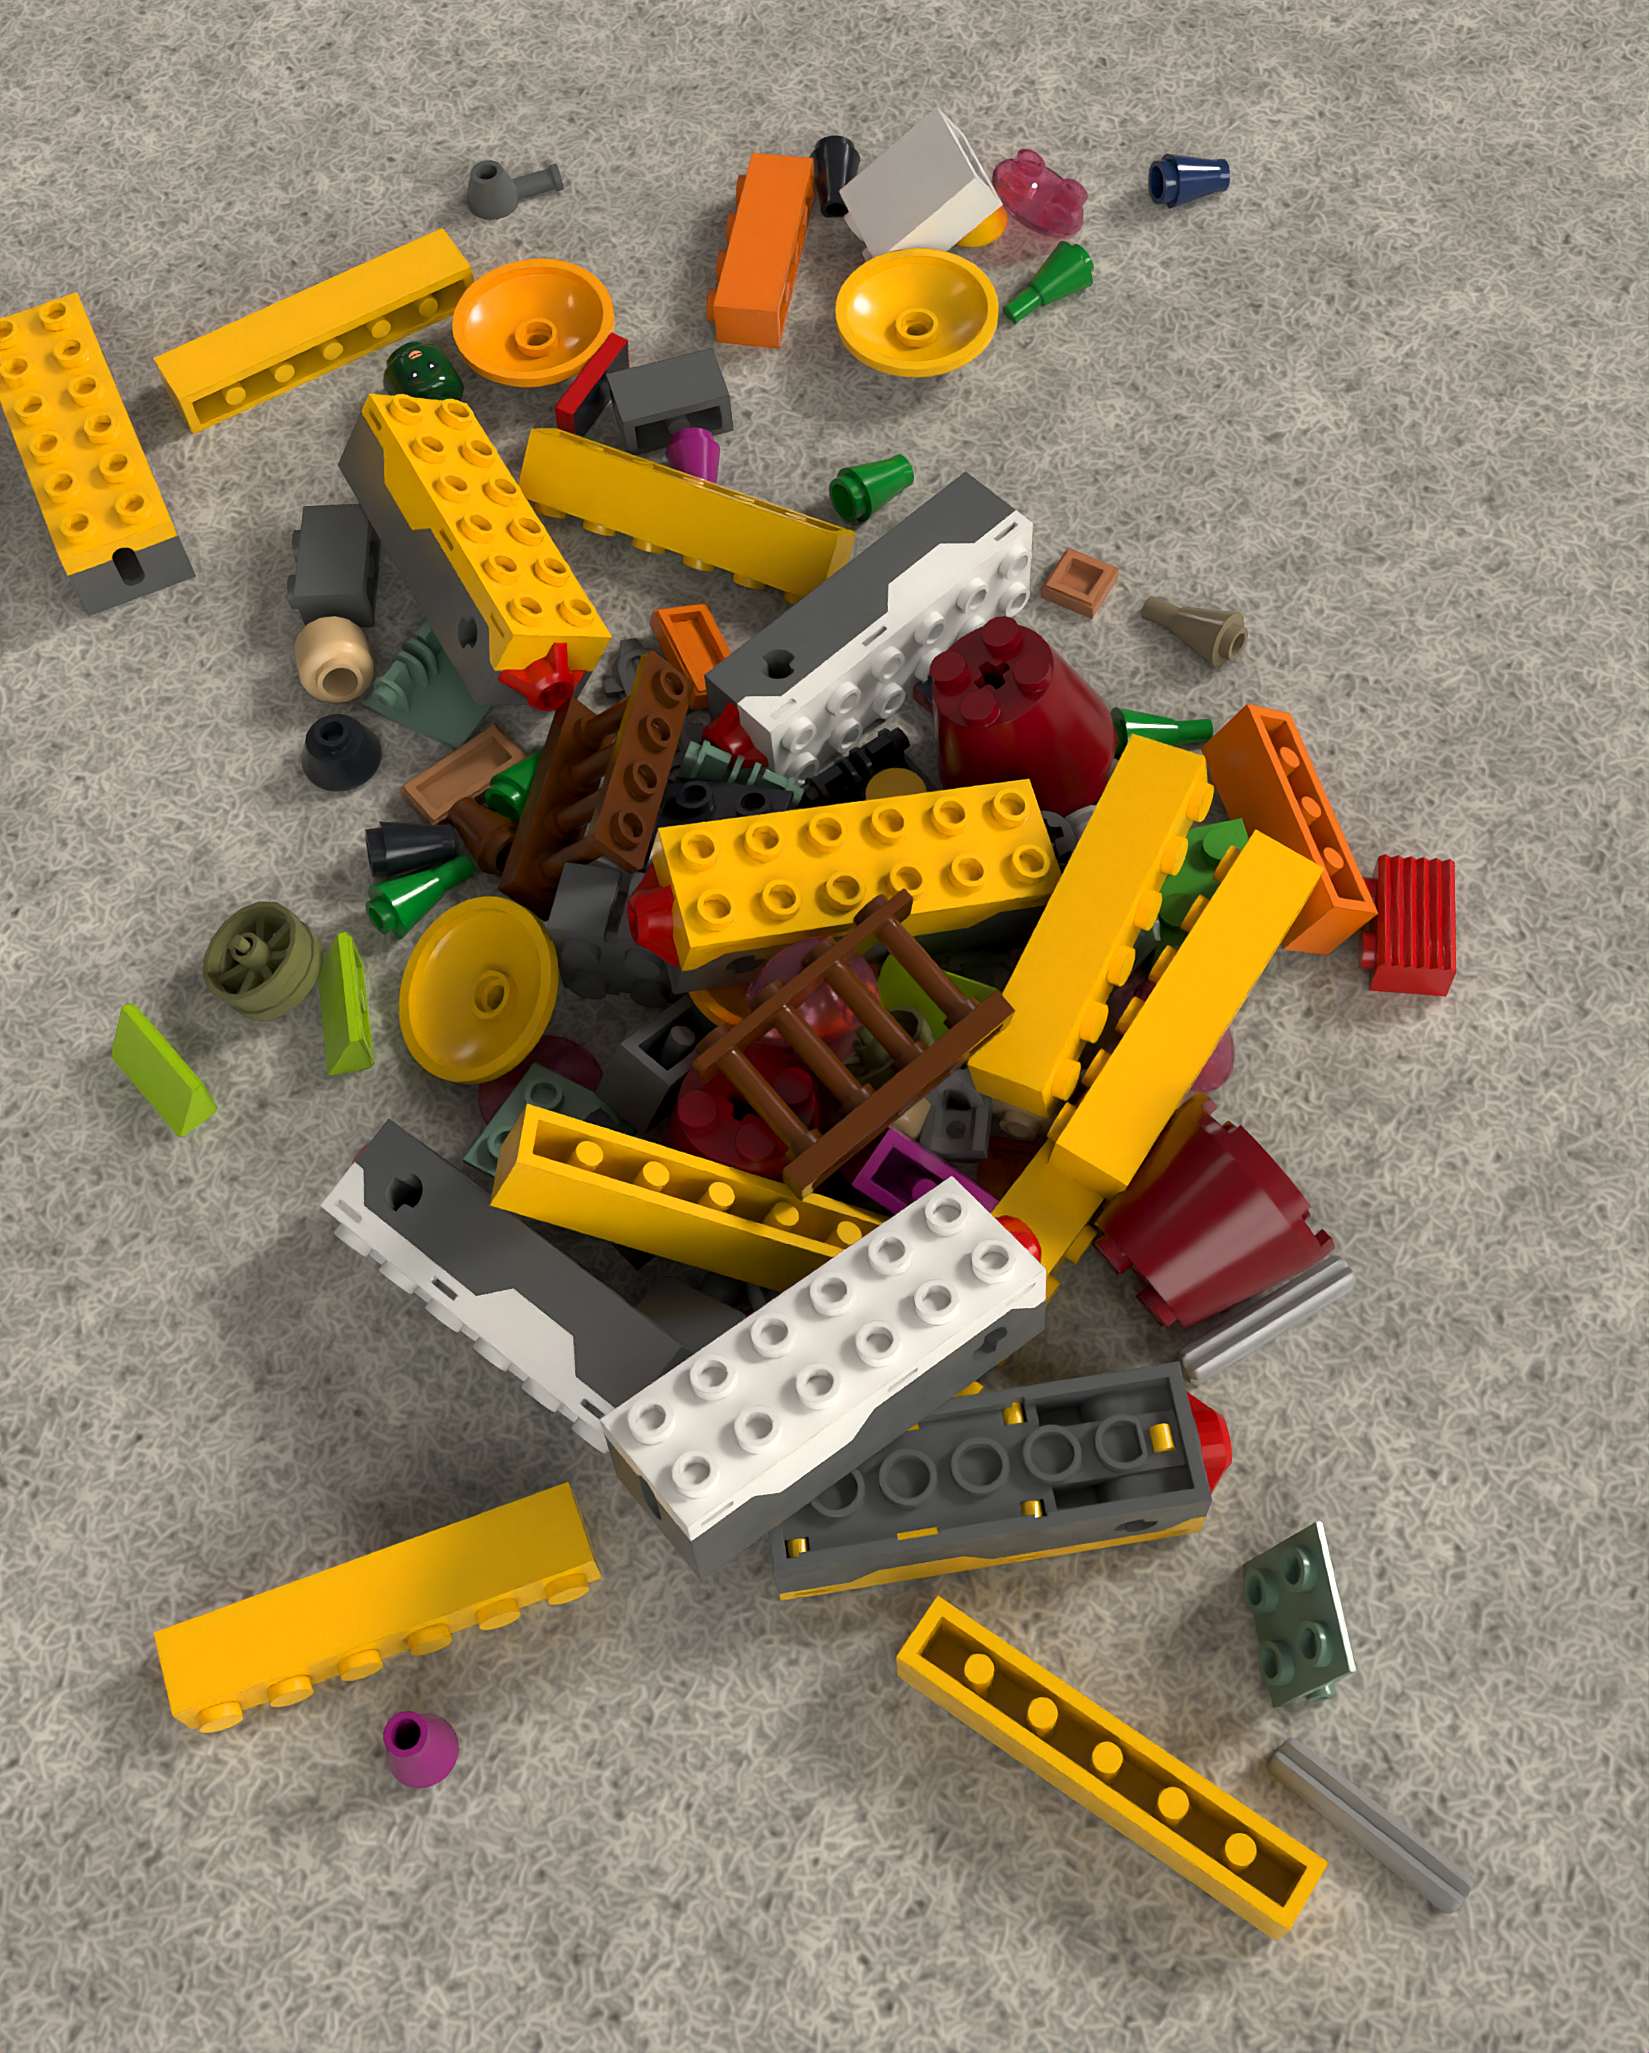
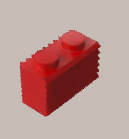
[1358,854,1456,997]

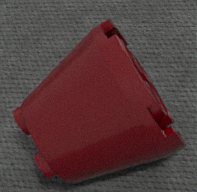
[929,616,1119,818]
[660,1042,852,1203]
[1091,1092,1335,1329]

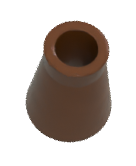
[448,797,519,877]

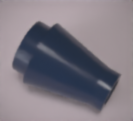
[1148,154,1230,209]

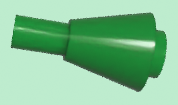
[1002,241,1094,324]
[1110,707,1213,760]
[365,854,475,939]

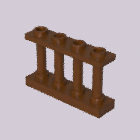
[498,650,694,922]
[692,888,1016,1201]

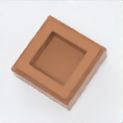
[1041,547,1119,619]

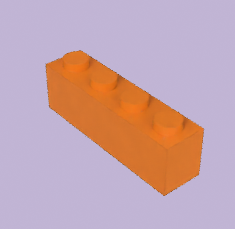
[706,153,815,349]
[1201,704,1378,955]

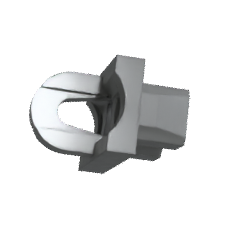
[920,1063,993,1163]

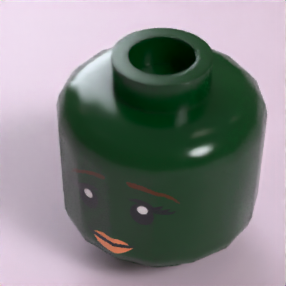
[382,341,464,401]

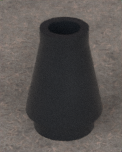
[809,135,860,218]
[365,821,457,881]

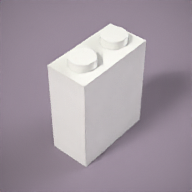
[839,106,1003,261]

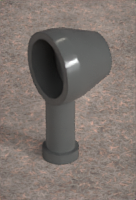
[467,160,564,220]

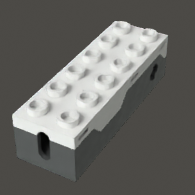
[701,471,1033,787]
[320,1119,695,1454]
[600,1176,1046,1581]

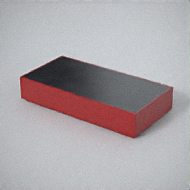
[555,332,630,437]

